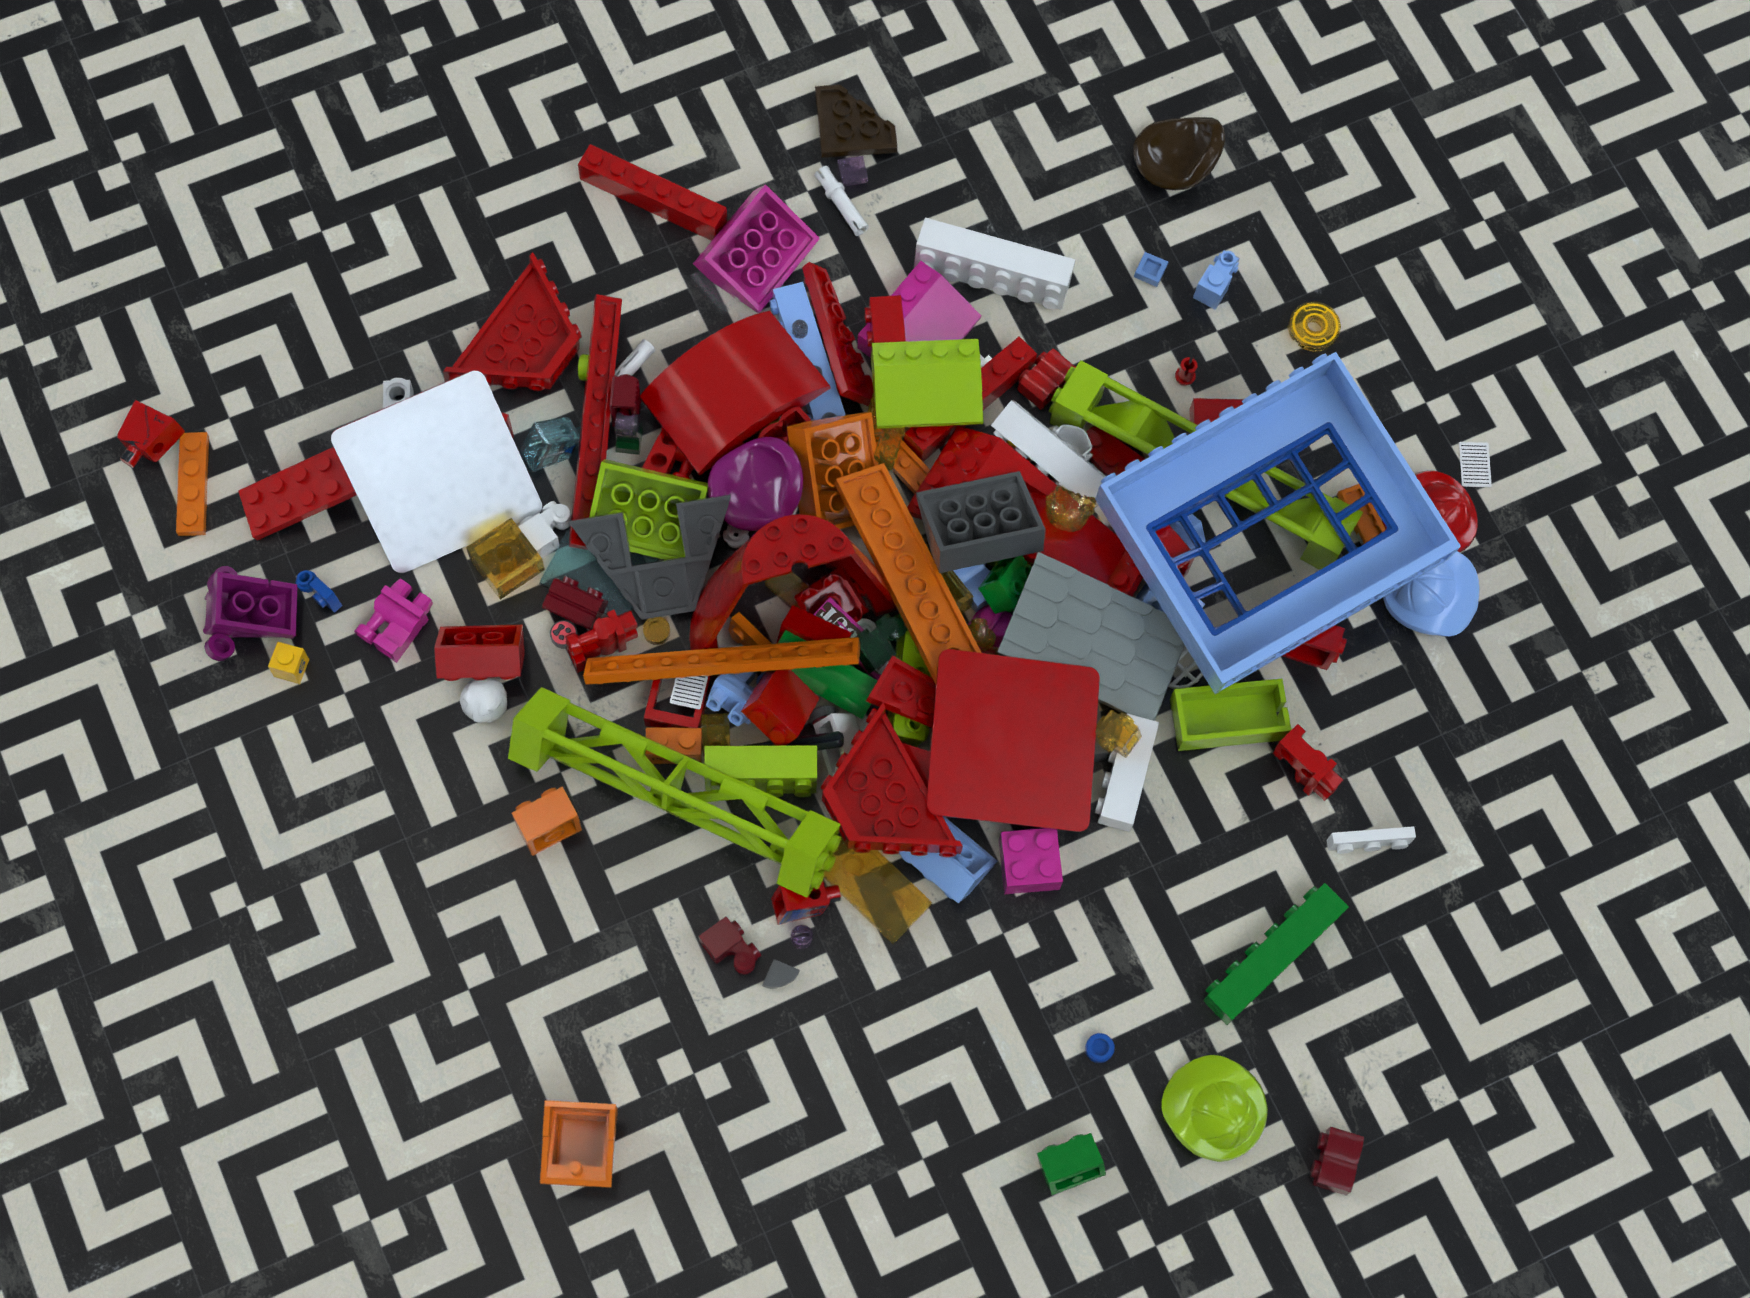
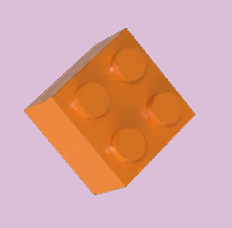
[512,786,582,856]

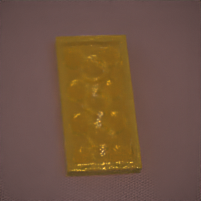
[824,837,932,944]

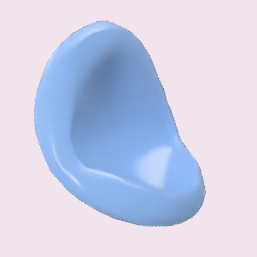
[1383,551,1480,636]

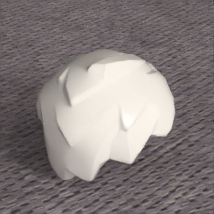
[460,677,507,723]

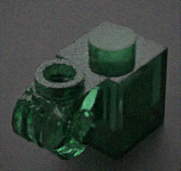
[855,613,906,674]

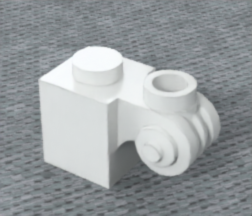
[517,501,571,561]

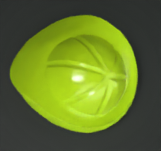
[1162,1055,1268,1162]

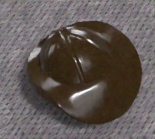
[1133,117,1225,190]

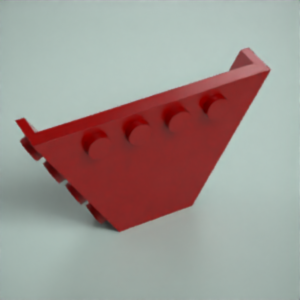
[443,252,582,391]
[820,703,963,857]

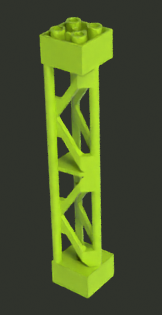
[508,687,841,898]

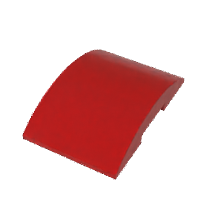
[640,311,831,475]

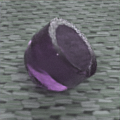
[791,925,813,949]

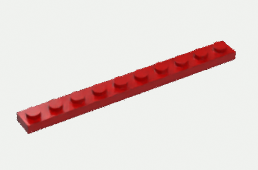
[569,294,622,550]

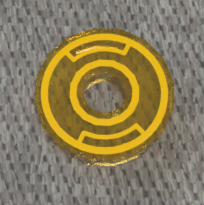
[1288,301,1341,352]

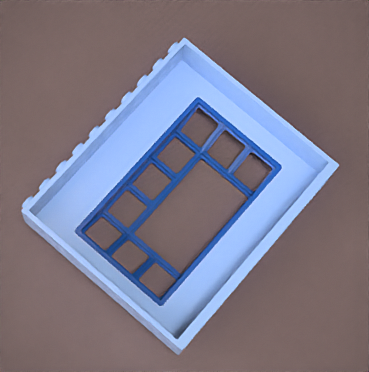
[1095,352,1461,694]

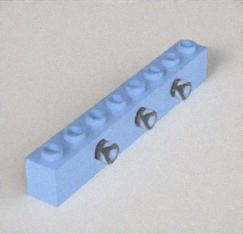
[769,282,846,421]

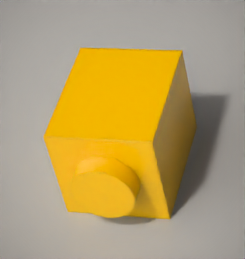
[268,641,309,684]

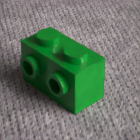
[978,555,1032,614]
[1037,1133,1106,1195]

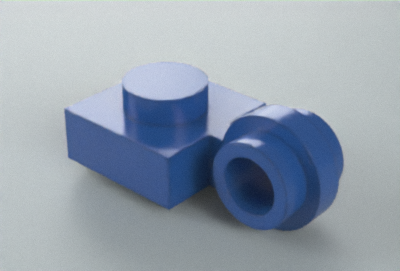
[296,570,342,613]

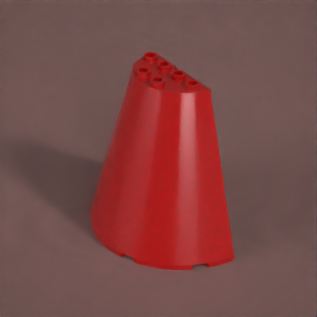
[690,514,898,650]

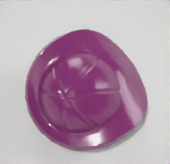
[708,437,803,531]

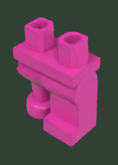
[354,578,433,663]

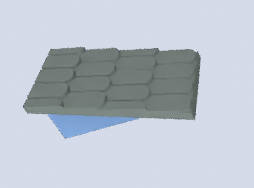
[997,552,1185,721]

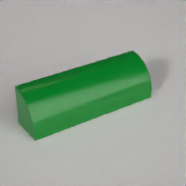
[778,630,878,720]

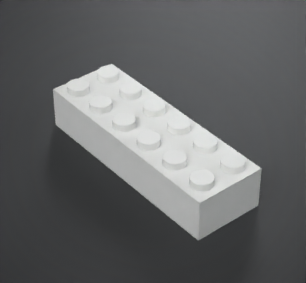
[914,217,1075,310]

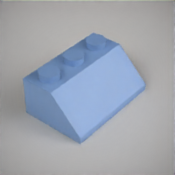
[899,816,997,904]

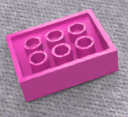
[693,184,820,313]
[857,261,981,358]

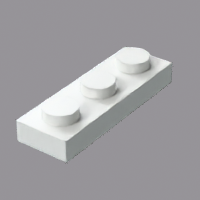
[1327,827,1416,854]

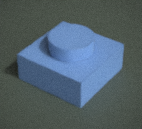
[1134,252,1168,287]

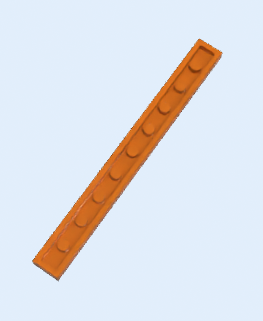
[583,637,860,685]

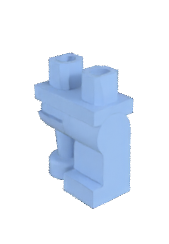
[706,671,766,727]

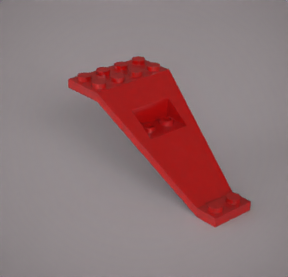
[907,426,1143,596]

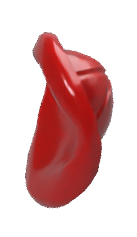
[1382,470,1478,552]

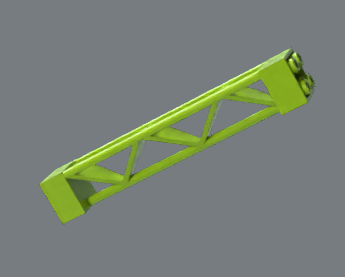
[1049,360,1363,570]

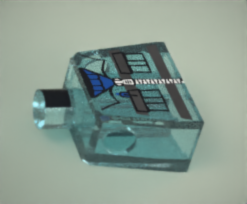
[520,417,581,472]

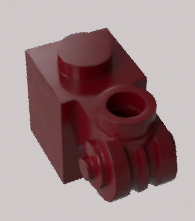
[699,916,761,975]

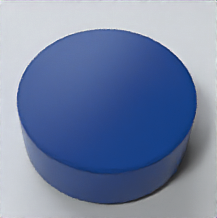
[1085,1033,1115,1063]

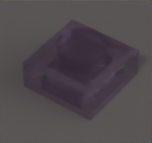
[838,156,868,187]

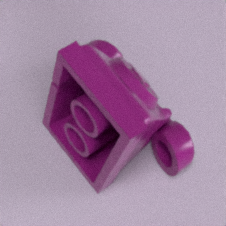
[203,566,297,661]

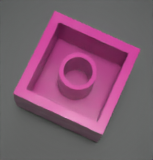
[998,828,1063,894]

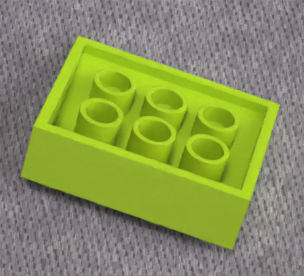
[871,339,983,429]
[589,459,708,560]

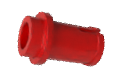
[1175,357,1198,386]

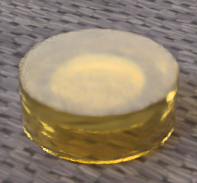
[643,617,670,645]

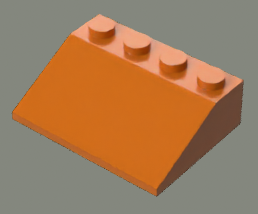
[787,412,879,529]

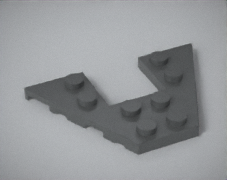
[569,494,731,620]

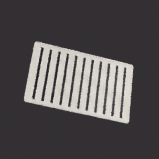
[1459,442,1492,487]
[670,675,708,709]

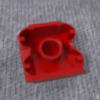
[794,566,869,622]

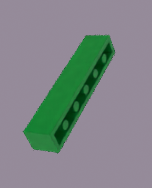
[1203,883,1349,1025]

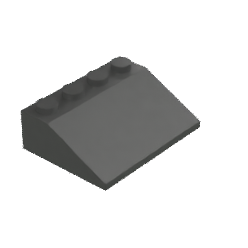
[916,471,1045,573]

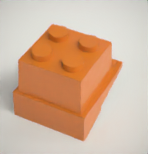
[540,1100,618,1188]

